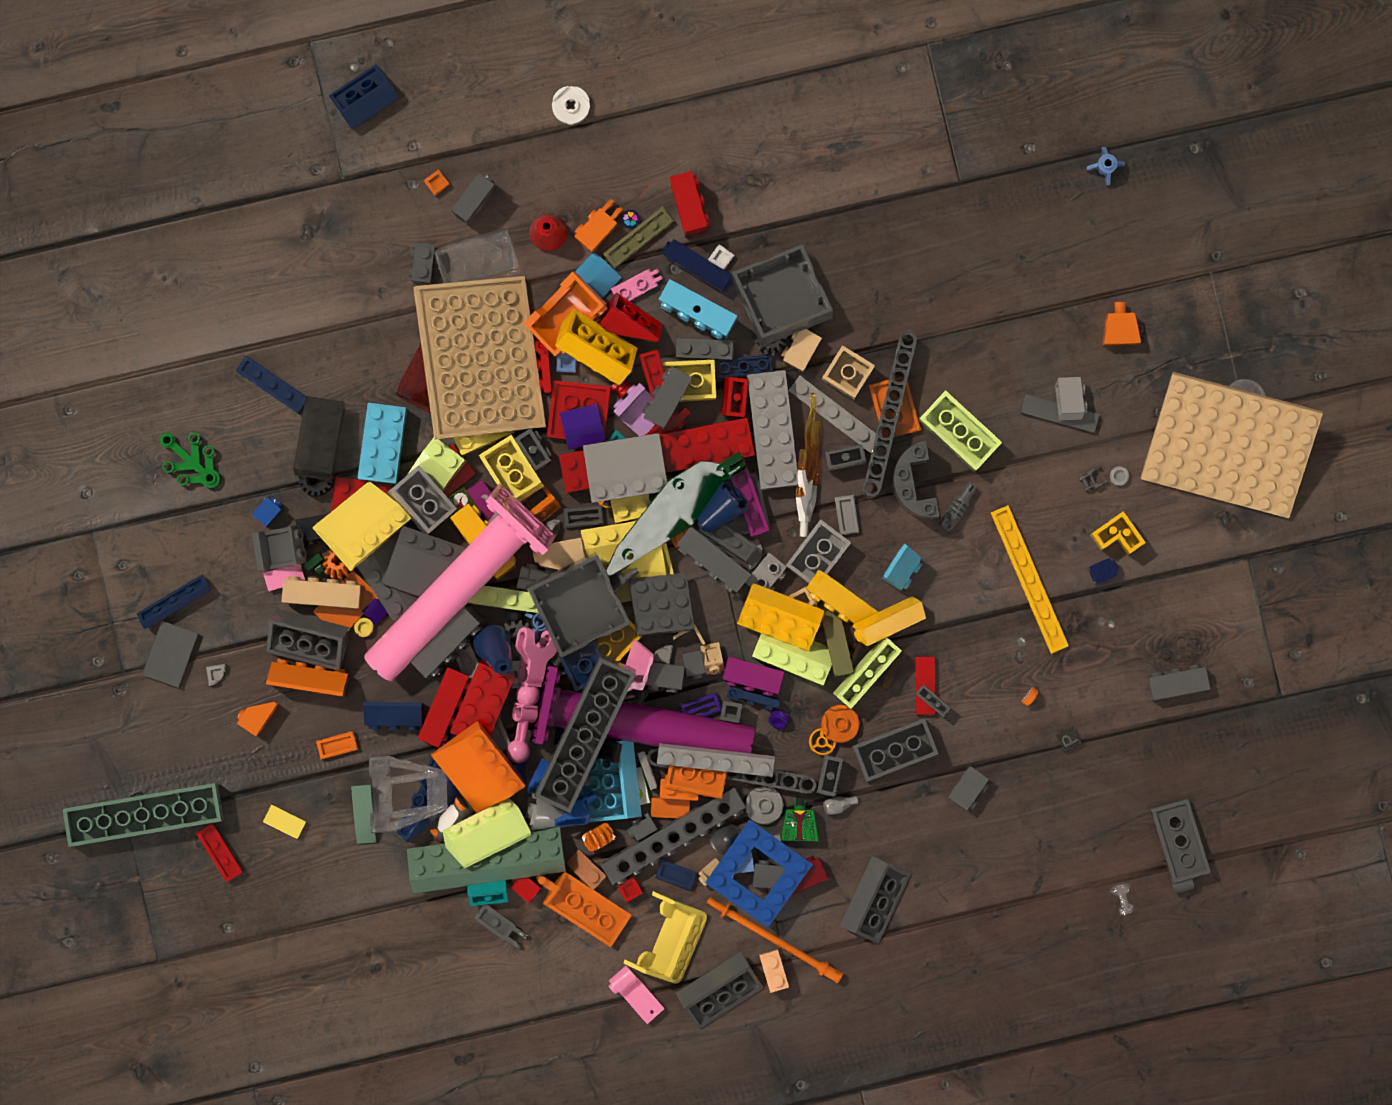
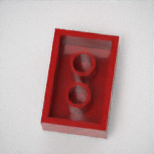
[670,171,710,237]

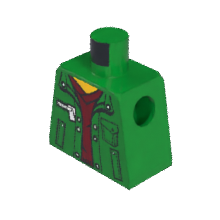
[781,798,818,841]

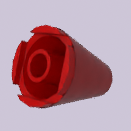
[529,213,567,251]

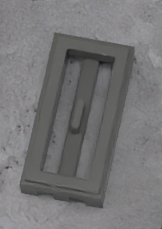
[564,505,604,528]

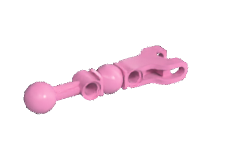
[506,627,557,763]

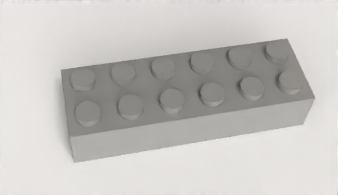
[747,370,799,490]

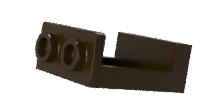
[850,639,903,690]

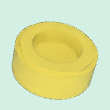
[354,618,374,637]

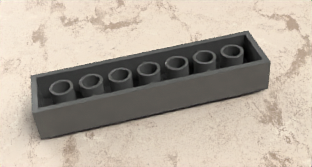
[535,653,636,813]

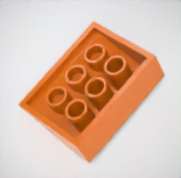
[431,721,525,813]

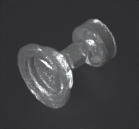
[1109,883,1134,915]

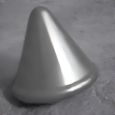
[710,823,741,855]

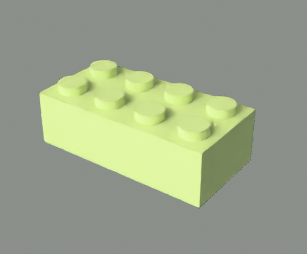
[918,390,1002,472]

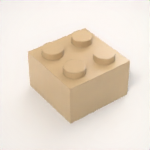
[822,345,875,400]

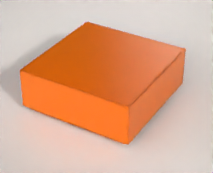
[424,169,450,197]

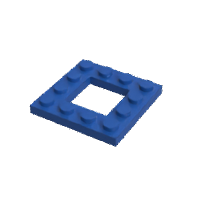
[705,819,813,927]

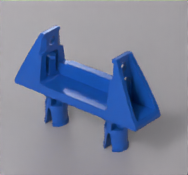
[527,758,597,827]

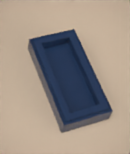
[655,859,698,891]

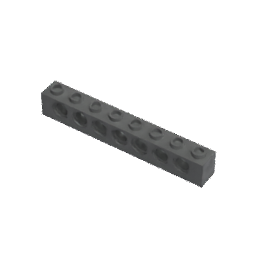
[600,786,746,885]

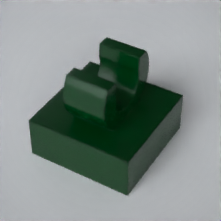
[303,552,325,574]

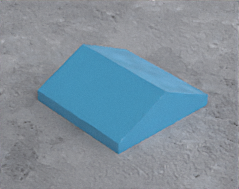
[576,252,622,298]

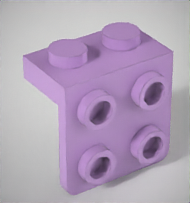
[613,383,655,436]

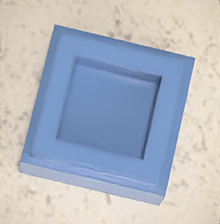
[556,353,576,373]

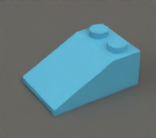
[881,544,922,591]

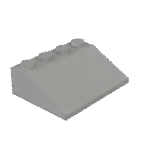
[583,433,667,503]

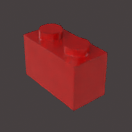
[721,377,748,418]

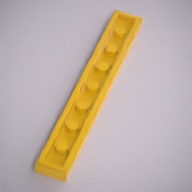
[991,505,1069,654]

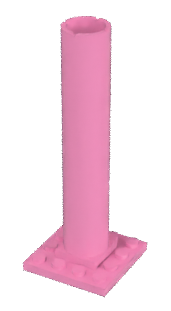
[364,483,556,682]

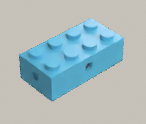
[659,279,737,340]
[358,403,408,485]

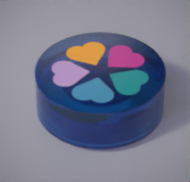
[621,210,640,229]

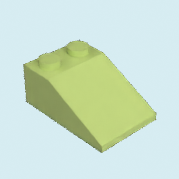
[408,438,467,492]

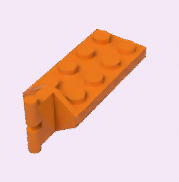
[536,872,632,947]

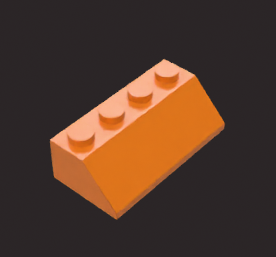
[266,659,350,697]

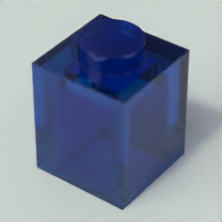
[1087,558,1119,585]

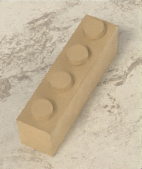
[282,576,362,609]

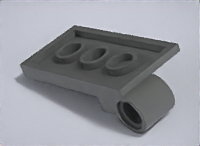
[1151,799,1211,894]

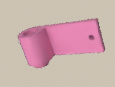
[609,965,665,1024]

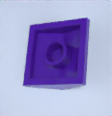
[560,404,606,450]

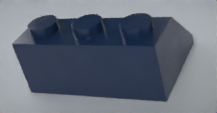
[329,64,399,129]
[363,702,424,730]

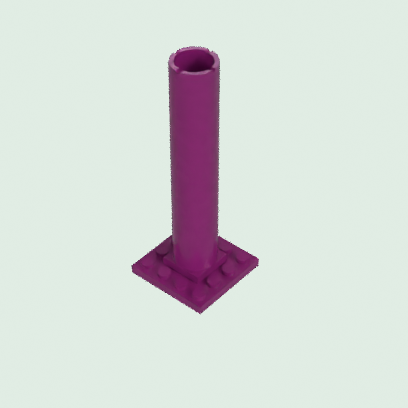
[531,666,755,753]

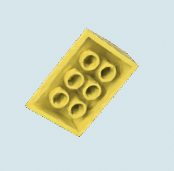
[313,481,411,571]
[581,521,666,582]

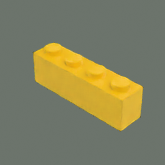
[806,570,878,629]

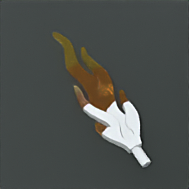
[796,393,819,537]

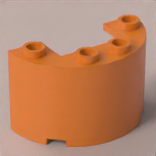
[523,271,608,356]

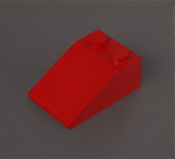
[599,292,663,342]

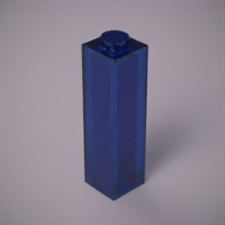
[663,239,732,293]

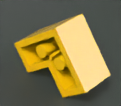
[1090,511,1146,555]

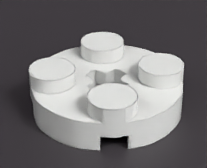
[552,86,590,125]

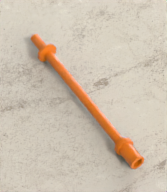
[706,897,843,984]

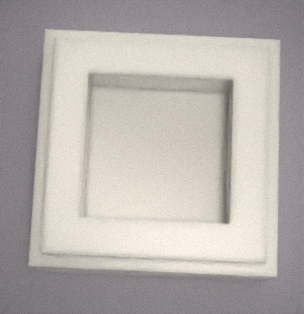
[708,245,735,271]

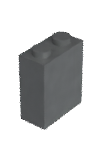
[451,173,496,226]

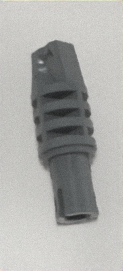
[939,481,978,532]

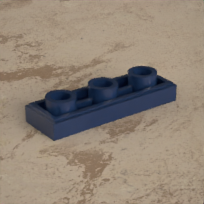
[714,354,773,379]

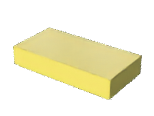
[263,805,306,839]

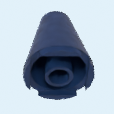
[697,480,751,532]
[473,625,512,674]

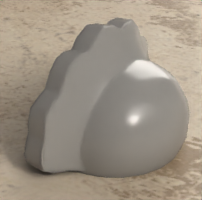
[545,520,560,536]

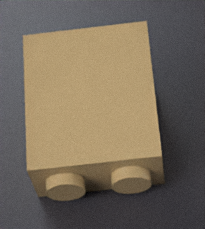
[533,538,585,571]

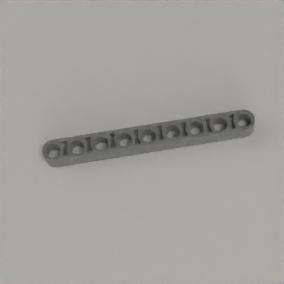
[863,331,917,498]
[647,749,816,793]

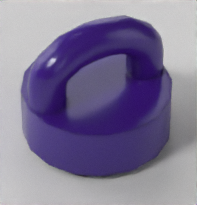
[769,710,790,729]

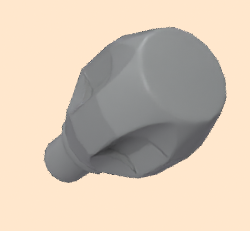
[823,796,858,815]

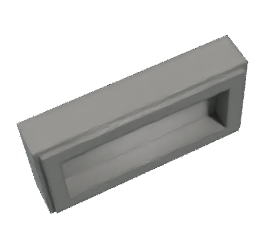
[835,495,859,535]
[638,752,657,790]

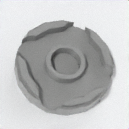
[745,786,784,825]

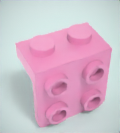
[626,641,654,691]

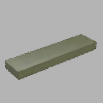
[603,206,674,269]
[819,603,853,677]

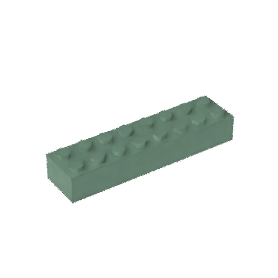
[62,783,224,847]
[407,827,566,894]

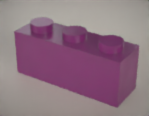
[722,657,784,697]

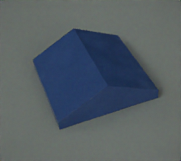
[559,640,600,692]

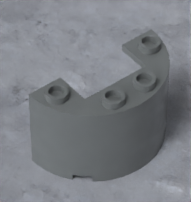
[892,441,940,520]

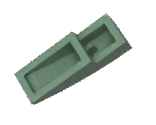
[351,785,377,844]

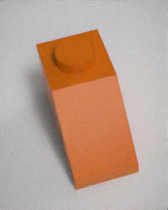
[237,702,279,736]

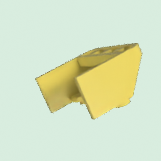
[624,892,707,984]

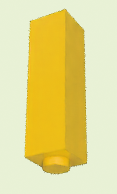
[854,596,926,646]

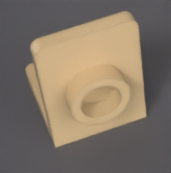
[672,625,706,645]

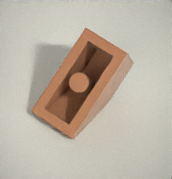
[566,849,607,890]

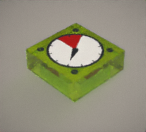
[448,487,474,512]

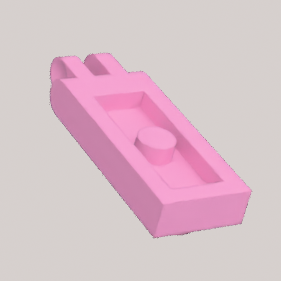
[611,269,664,301]

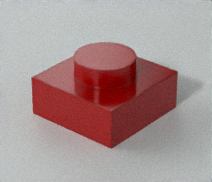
[617,876,643,903]

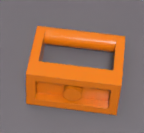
[520,484,561,523]

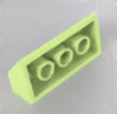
[752,633,832,686]
[443,798,531,868]

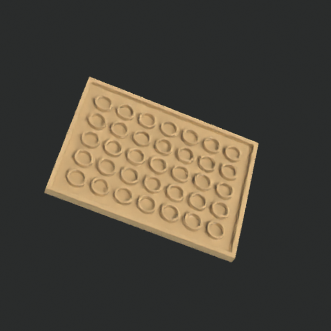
[413,276,546,440]
[1141,372,1323,518]

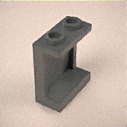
[252,525,306,571]

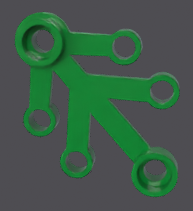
[160,433,220,488]

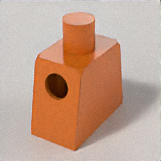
[1102,302,1141,346]

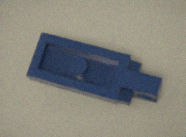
[727,686,781,710]

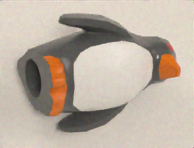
[430,797,475,843]

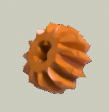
[322,550,354,580]
[582,823,615,852]

